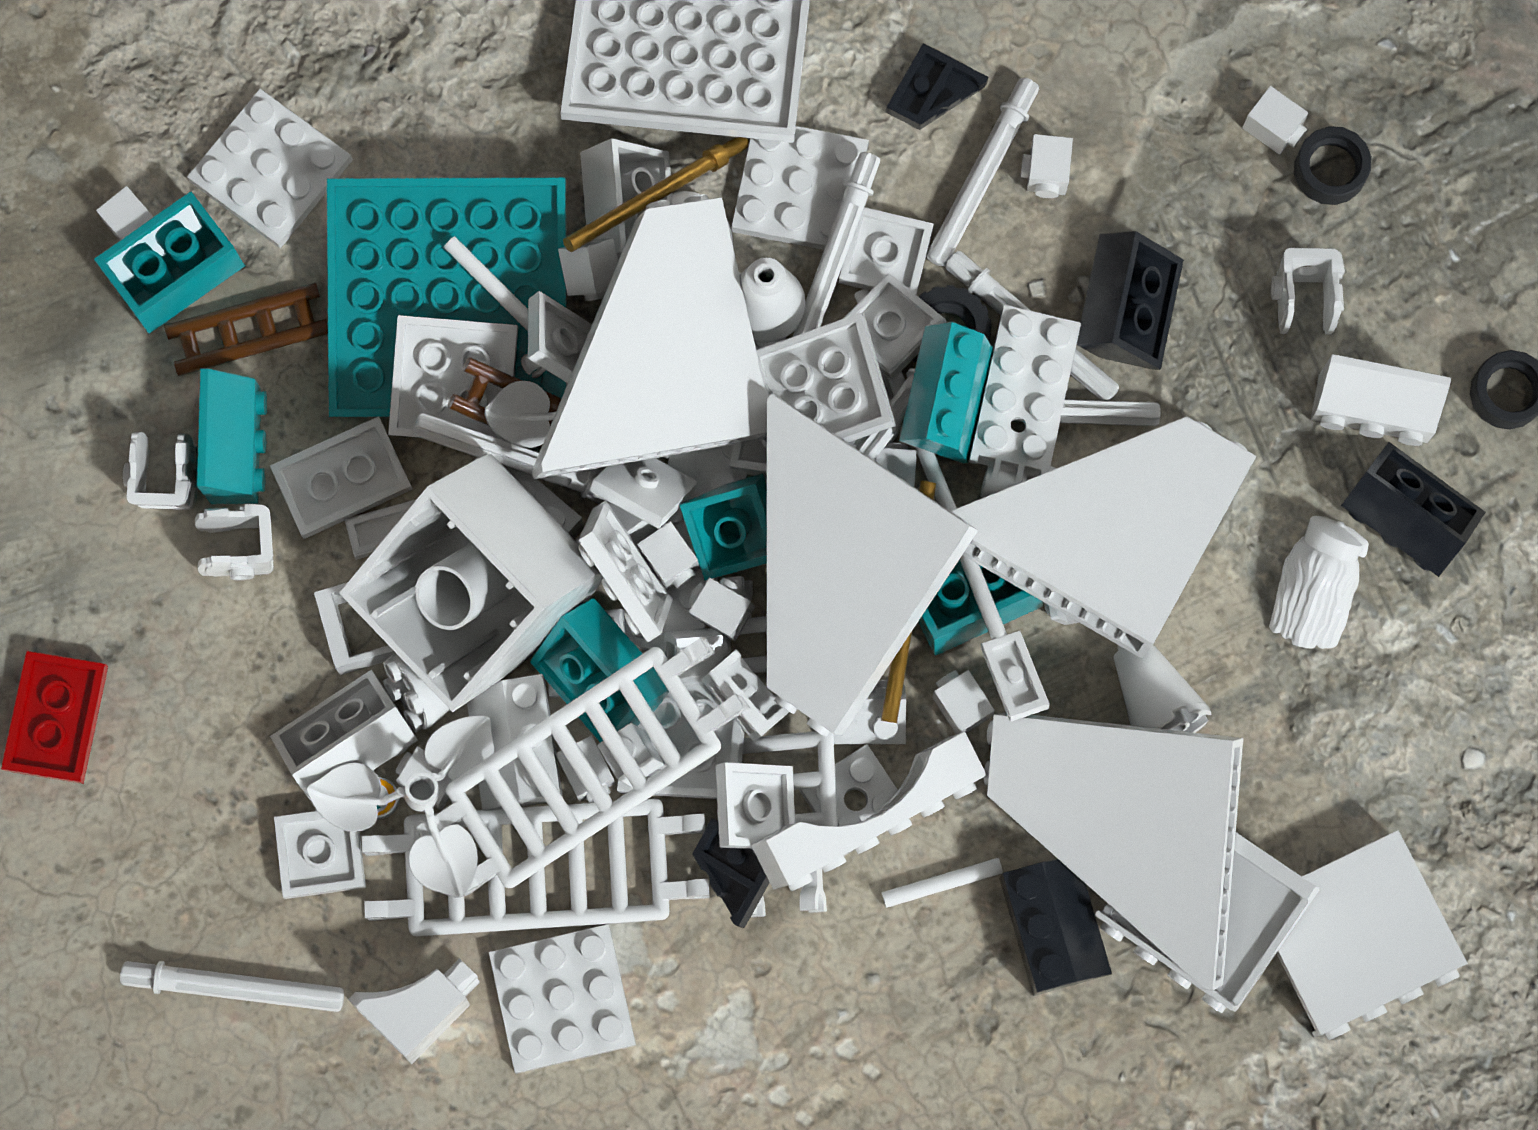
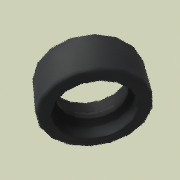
[1294,126,1372,205]
[1470,350,1538,430]

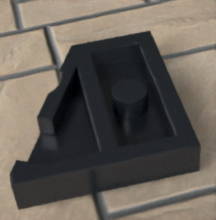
[886,43,989,130]
[692,818,770,928]

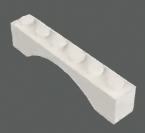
[751,731,987,891]

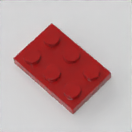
[1,651,108,784]

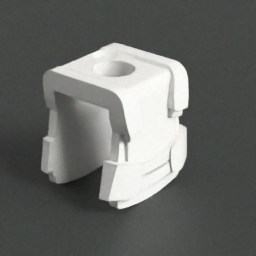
[1271,248,1345,335]
[123,432,198,510]
[195,504,274,580]

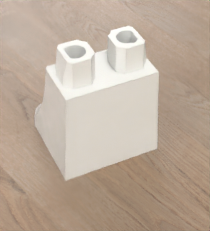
[348,958,480,1064]

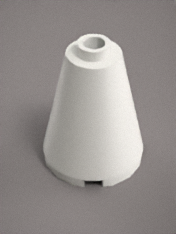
[739,258,806,343]
[1114,644,1211,733]

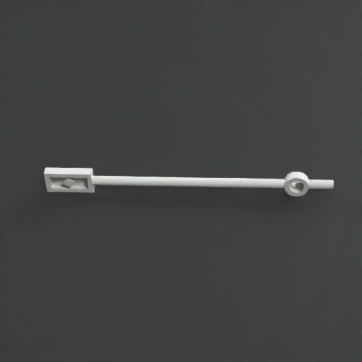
[854,289,1049,722]

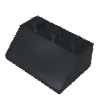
[1076,231,1184,370]
[1341,442,1486,577]
[999,859,1112,996]

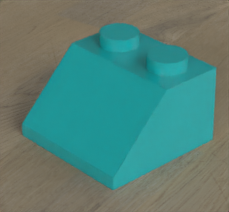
[680,474,767,581]

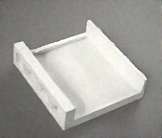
[1276,830,1468,1040]
[1095,832,1320,1013]

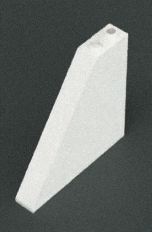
[532,194,767,479]
[767,394,978,737]
[950,417,1256,659]
[984,712,1243,991]

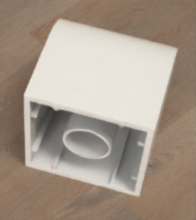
[339,454,604,712]

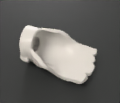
[1269,516,1369,649]

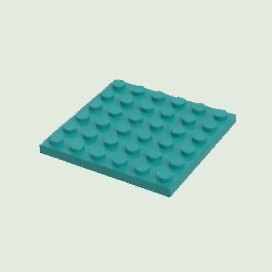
[327,177,567,417]

